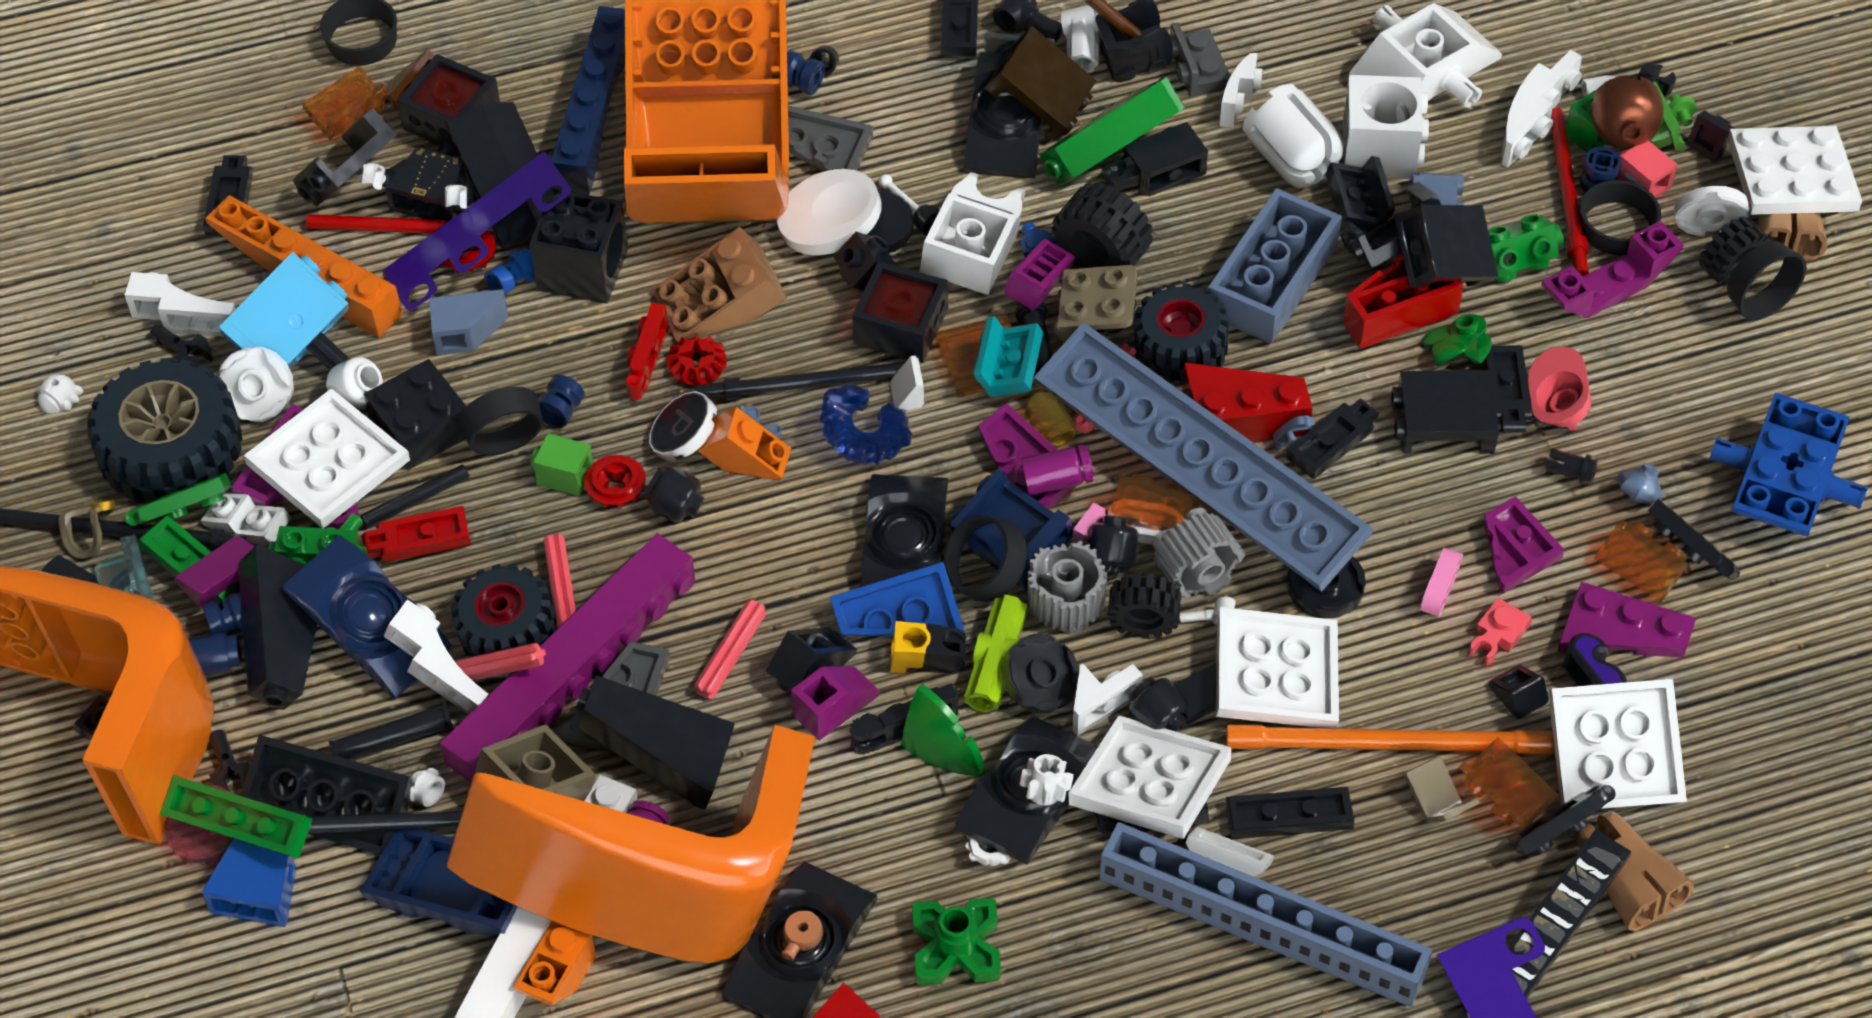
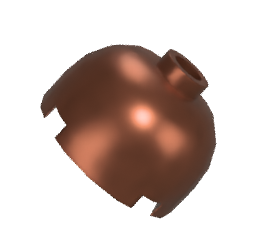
[1589,75,1664,149]

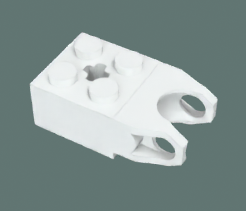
[919,172,1025,295]

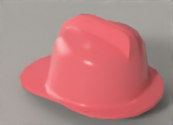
[1528,346,1592,431]

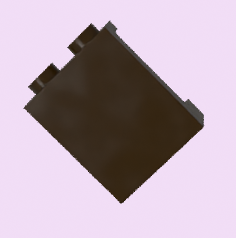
[984,27,1097,141]

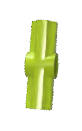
[965,595,1028,713]

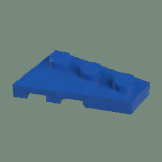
[830,562,967,638]

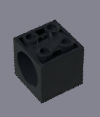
[530,189,628,304]

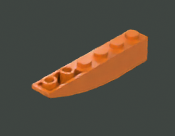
[205,195,403,338]

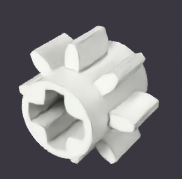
[1019,754,1073,806]

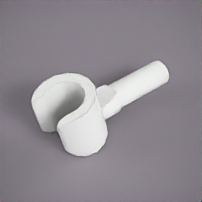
[1180,597,1236,625]

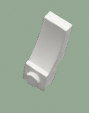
[125,272,236,337]
[384,599,488,715]

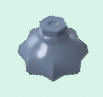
[1617,463,1663,506]

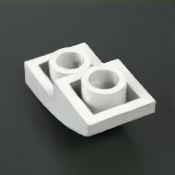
[1219,53,1263,128]
[201,492,291,546]

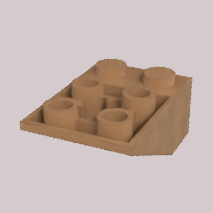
[651,227,787,344]

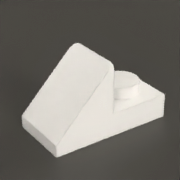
[1073,664,1143,736]

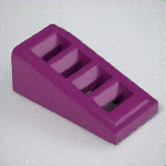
[1004,238,1076,310]

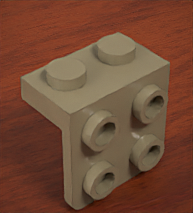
[1054,265,1137,344]

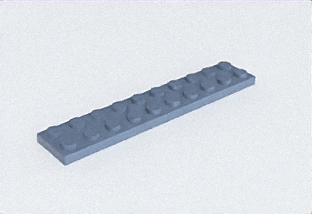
[1034,322,1373,591]

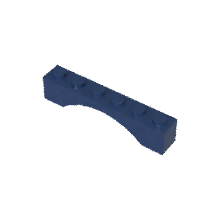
[551,6,625,195]

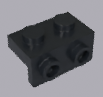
[1325,156,1395,231]

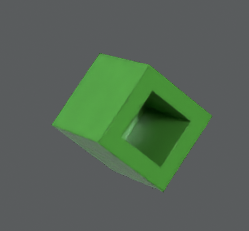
[531,433,593,496]

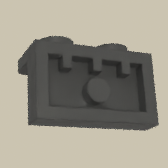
[1170,22,1230,96]

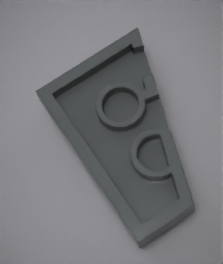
[788,106,873,172]
[556,641,670,753]

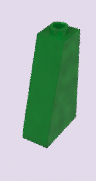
[1039,77,1185,185]

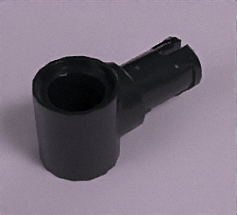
[992,0,1063,44]

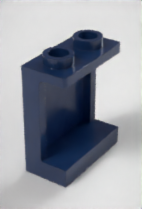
[950,468,1074,591]

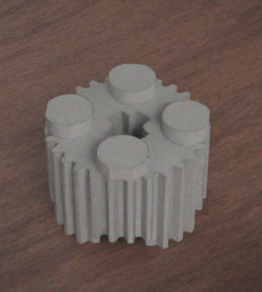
[1152,507,1246,600]
[1027,541,1107,635]

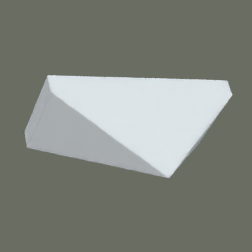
[1186,827,1274,877]

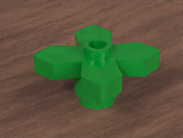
[912,898,1001,985]

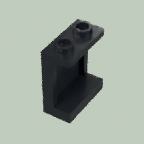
[292,107,397,207]
[1340,181,1441,268]
[1394,205,1499,288]
[1391,370,1499,454]

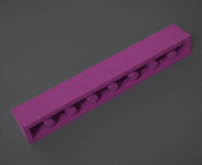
[440,533,695,783]

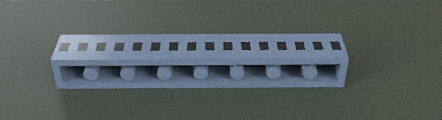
[1099,822,1433,1007]

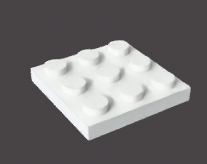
[1727,126,1862,215]
[244,388,410,528]
[1216,607,1339,728]
[1548,679,1687,809]
[1068,715,1231,839]

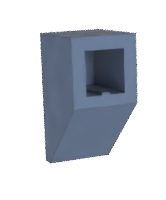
[429,289,508,356]

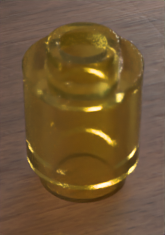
[1025,391,1077,448]

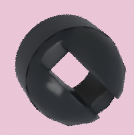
[809,45,839,76]

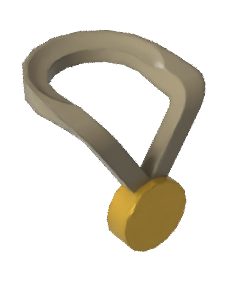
[58,500,116,559]

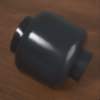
[644,466,705,523]
[1086,515,1139,573]
[1128,676,1188,732]

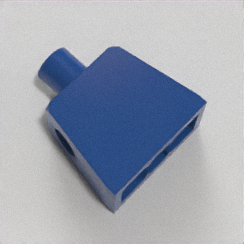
[202,839,296,927]

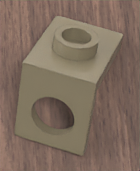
[1404,756,1480,824]

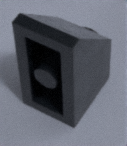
[765,627,858,694]

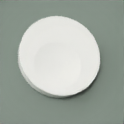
[777,169,882,255]

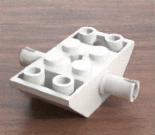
[1349,3,1502,108]

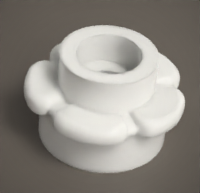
[409,768,445,807]

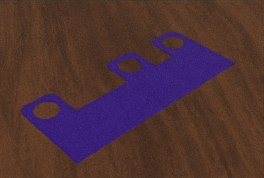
[383,151,571,311]
[1437,917,1545,1018]

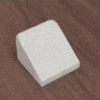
[890,356,924,411]

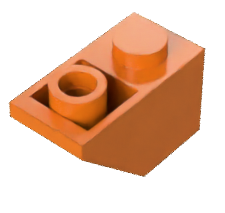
[697,407,791,480]
[513,921,596,1006]

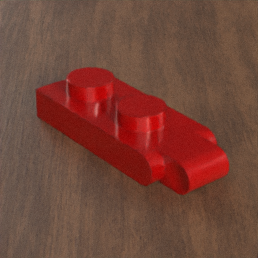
[626,303,668,400]
[362,506,471,562]

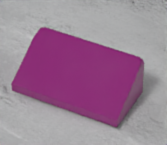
[174,535,255,608]

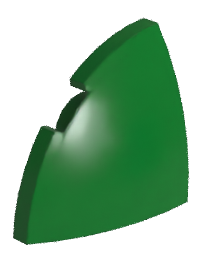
[902,683,985,777]

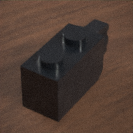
[1103,122,1208,197]

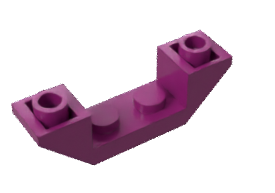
[1541,221,1684,318]

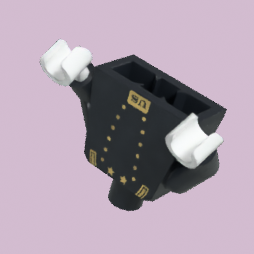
[361,142,476,220]

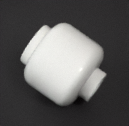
[326,357,383,409]

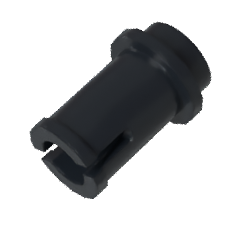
[1546,448,1598,484]

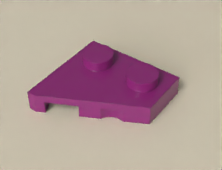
[1483,496,1564,594]

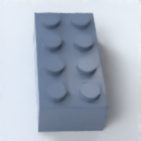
[1208,188,1342,344]

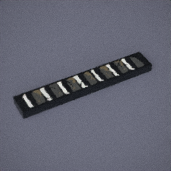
[1457,829,1632,1018]

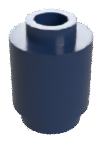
[188,632,242,676]

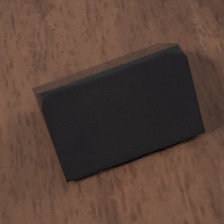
[1488,664,1549,719]

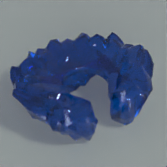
[819,385,912,466]

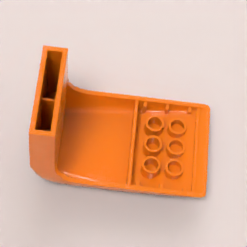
[624,0,789,224]
[0,566,214,845]
[447,724,815,964]

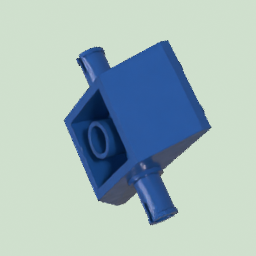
[1709,393,1868,537]

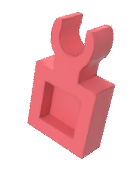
[1469,598,1532,666]

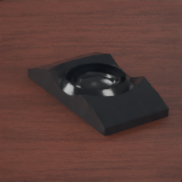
[964,52,1042,179]
[861,474,948,587]
[955,716,1098,865]
[722,861,877,1018]

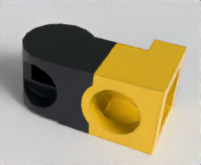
[890,621,966,673]

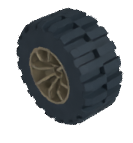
[87,358,243,503]

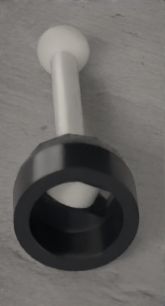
[878,174,940,236]

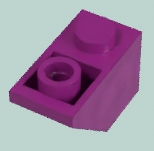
[791,666,880,741]

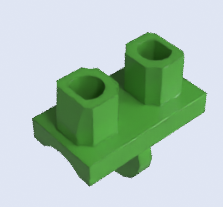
[1650,81,1697,152]

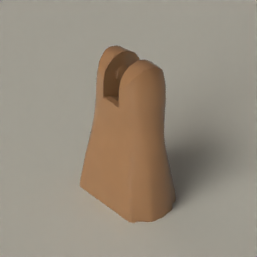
[1757,213,1827,260]
[1574,811,1695,932]

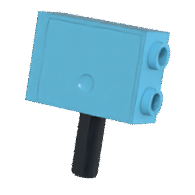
[219,252,350,370]

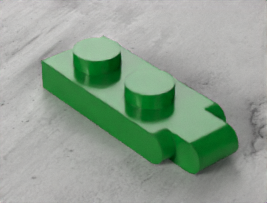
[125,473,231,526]
[139,515,239,604]

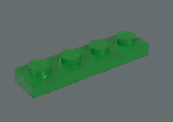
[160,775,313,859]

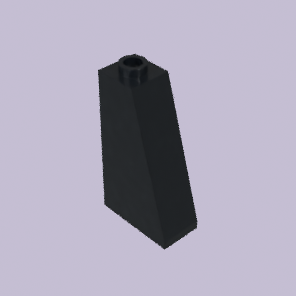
[238,544,317,710]
[575,675,735,809]

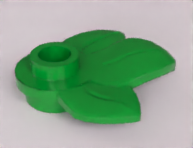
[1422,314,1492,366]

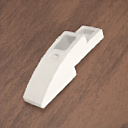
[1502,50,1582,168]

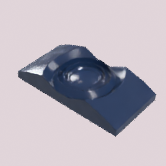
[281,535,452,700]
[360,829,518,935]

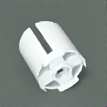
[1242,84,1345,188]

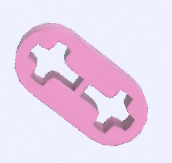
[1420,548,1463,617]

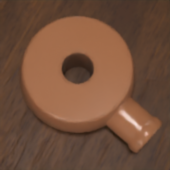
[782,911,823,961]

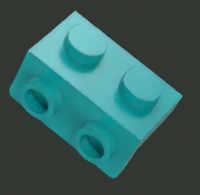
[973,316,1043,397]

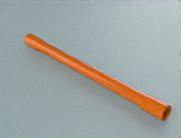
[1226,725,1554,755]

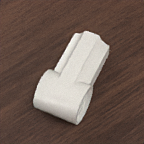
[1061,5,1099,73]

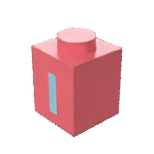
[1617,141,1677,198]

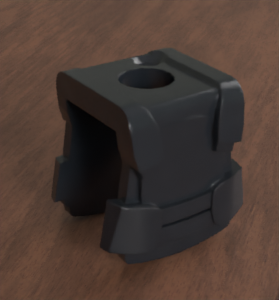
[1095,0,1173,82]

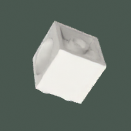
[1342,75,1429,179]

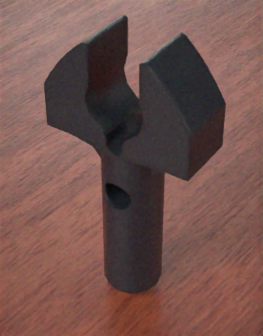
[1637,64,1676,97]
[150,324,212,368]
[209,729,250,792]

